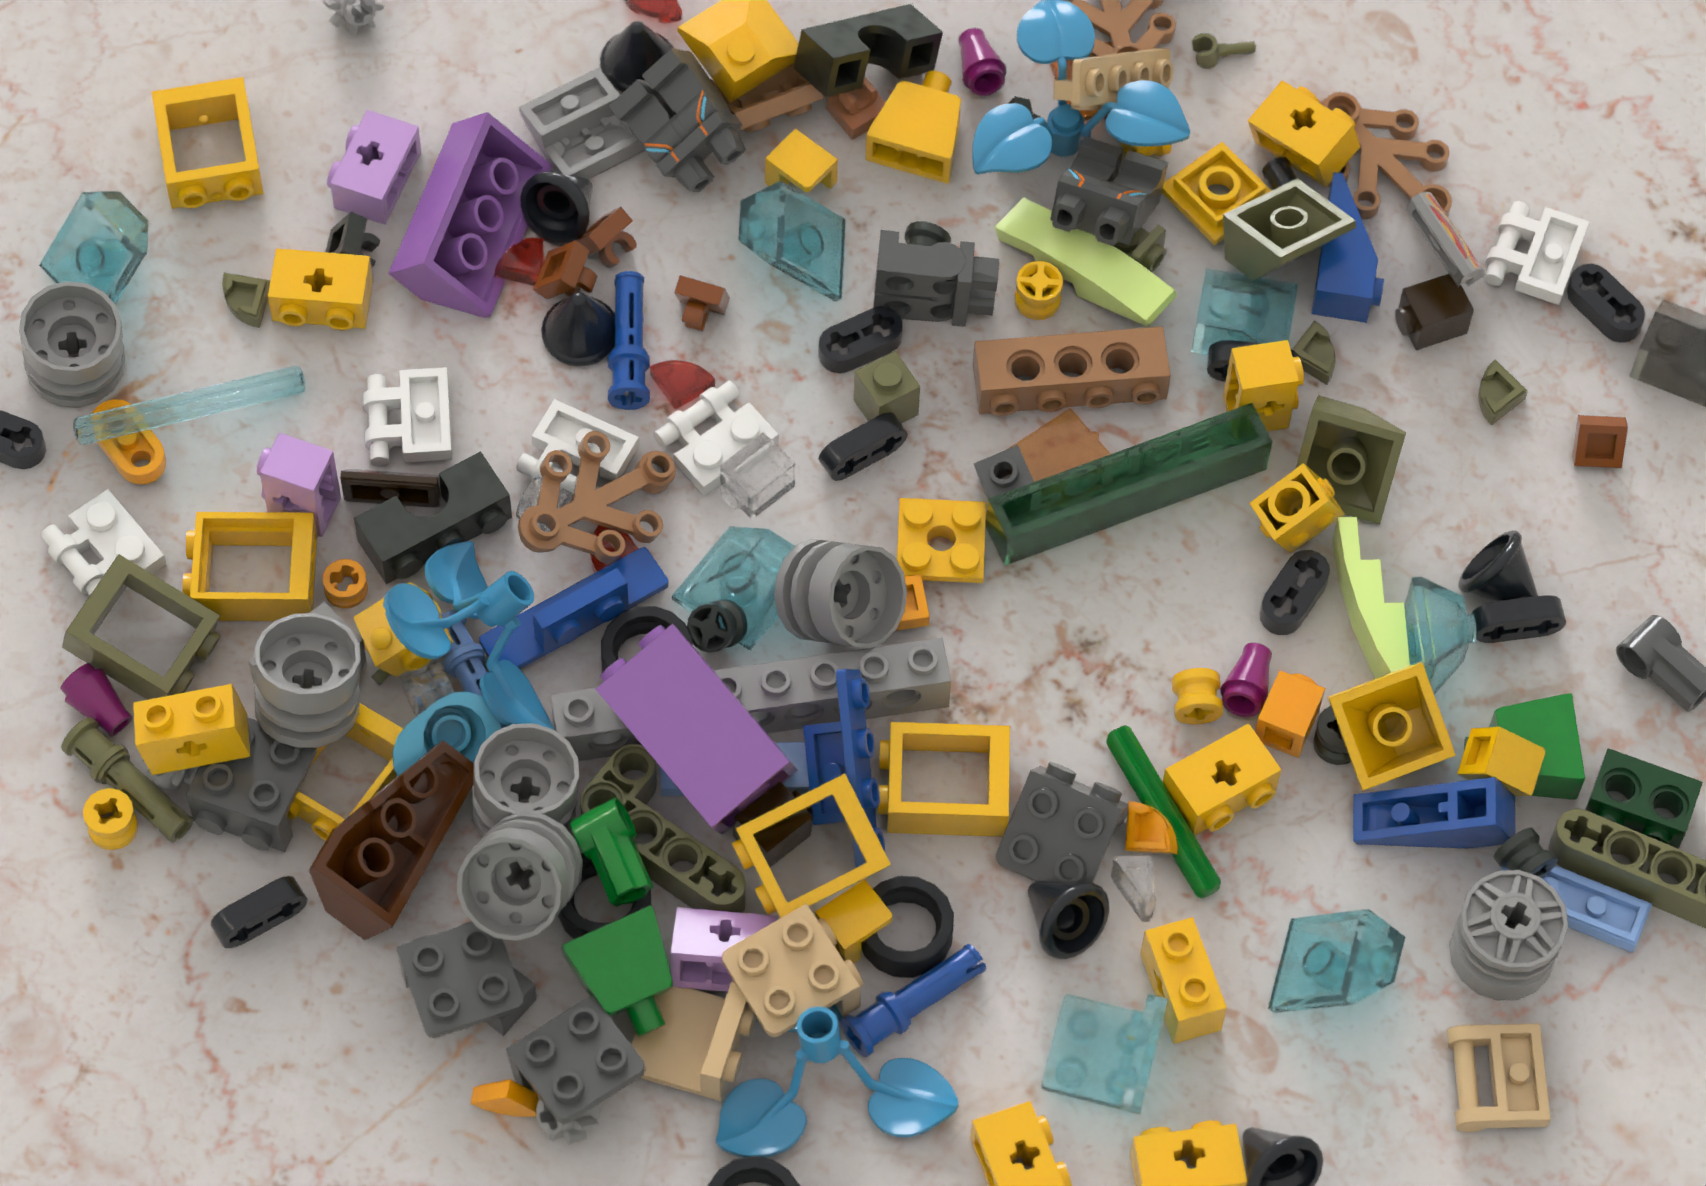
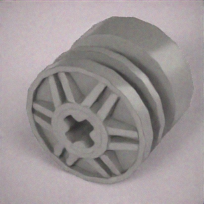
[19,281,125,407]
[774,539,907,649]
[254,613,361,748]
[472,723,580,837]
[457,812,583,941]
[1449,870,1568,1001]

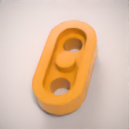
[90,399,166,485]

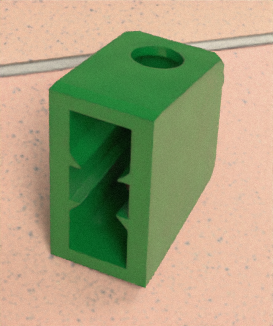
[1464,693,1585,800]
[561,905,673,1037]

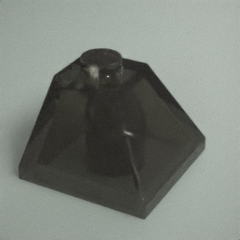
[1629,299,1706,407]

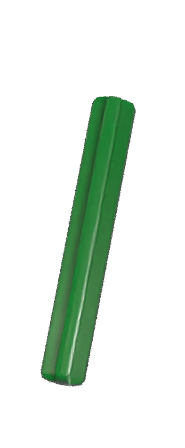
[1106,725,1221,898]

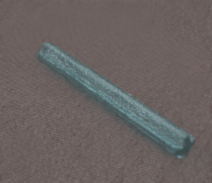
[73,366,306,445]

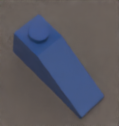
[1311,172,1384,323]
[1353,777,1516,849]

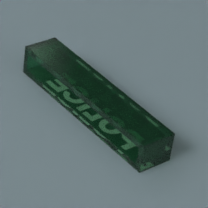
[985,403,1273,566]

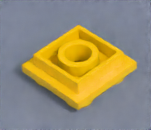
[1162,142,1272,245]
[897,498,986,583]

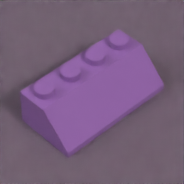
[388,112,552,318]

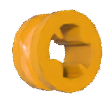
[323,559,368,609]

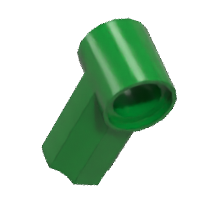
[570,797,654,907]

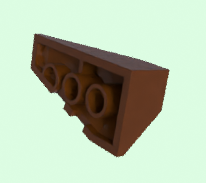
[309,740,474,940]

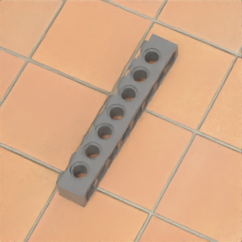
[551,637,951,761]

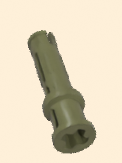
[61,717,194,843]

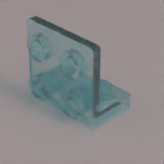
[1041,994,1168,1114]

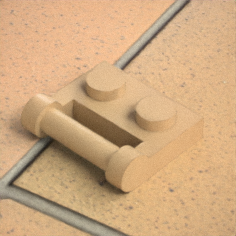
[1446,1023,1551,1132]

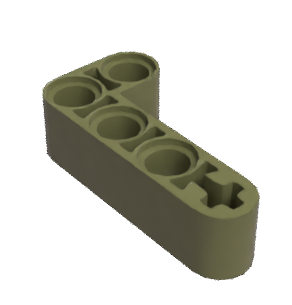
[580,744,746,913]
[1548,809,1706,928]

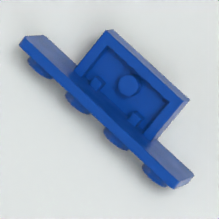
[479,547,669,669]
[803,669,885,868]

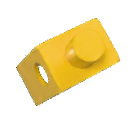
[865,71,962,184]

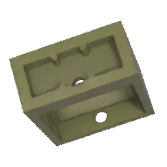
[62,554,221,700]

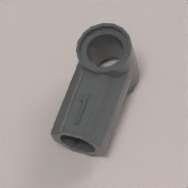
[1616,615,1706,712]

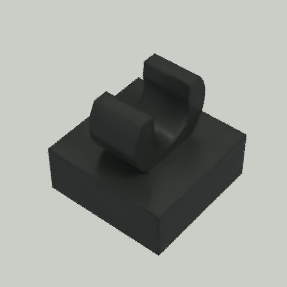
[325,212,380,268]

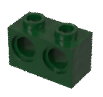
[1585,748,1703,849]

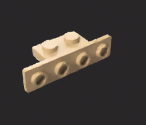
[1053,48,1173,111]

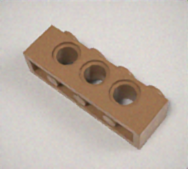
[973,326,1171,416]

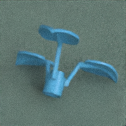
[972,0,1190,175]
[383,541,555,730]
[716,1004,959,1158]

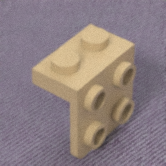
[722,903,864,1037]
[631,981,756,1101]

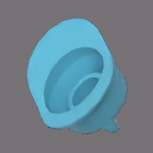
[393,691,501,776]

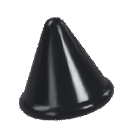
[600,21,674,92]
[520,172,593,245]
[541,292,615,366]
[1458,531,1538,601]
[1027,882,1109,959]
[1242,1127,1323,1186]

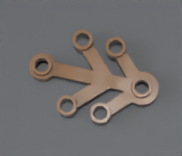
[1064,0,1176,57]
[1320,92,1452,219]
[518,431,676,563]

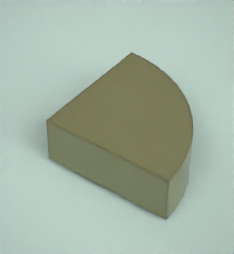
[222,272,270,328]
[1293,320,1336,385]
[1478,359,1528,425]

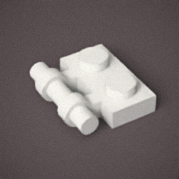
[1484,201,1590,305]
[363,367,452,466]
[653,380,779,496]
[516,399,639,501]
[41,489,166,595]

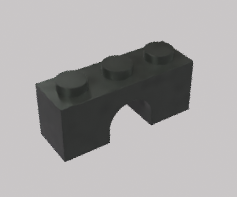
[794,4,943,97]
[354,451,512,584]

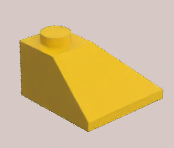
[677,0,798,103]
[1328,662,1456,791]

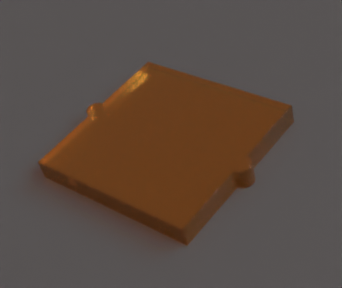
[1006,408,1118,511]

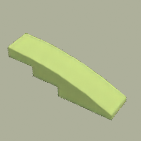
[994,197,1177,327]
[1332,517,1410,678]

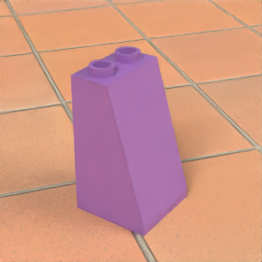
[596,624,798,835]

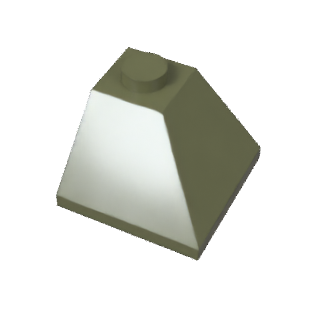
[1223,178,1356,281]
[1295,395,1406,524]

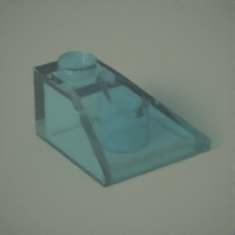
[738,181,846,302]
[39,191,148,305]
[1191,268,1298,355]
[672,526,795,651]
[1404,577,1476,695]
[1268,909,1405,1013]

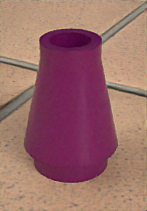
[958,28,1007,96]
[1220,643,1272,717]
[60,663,132,737]

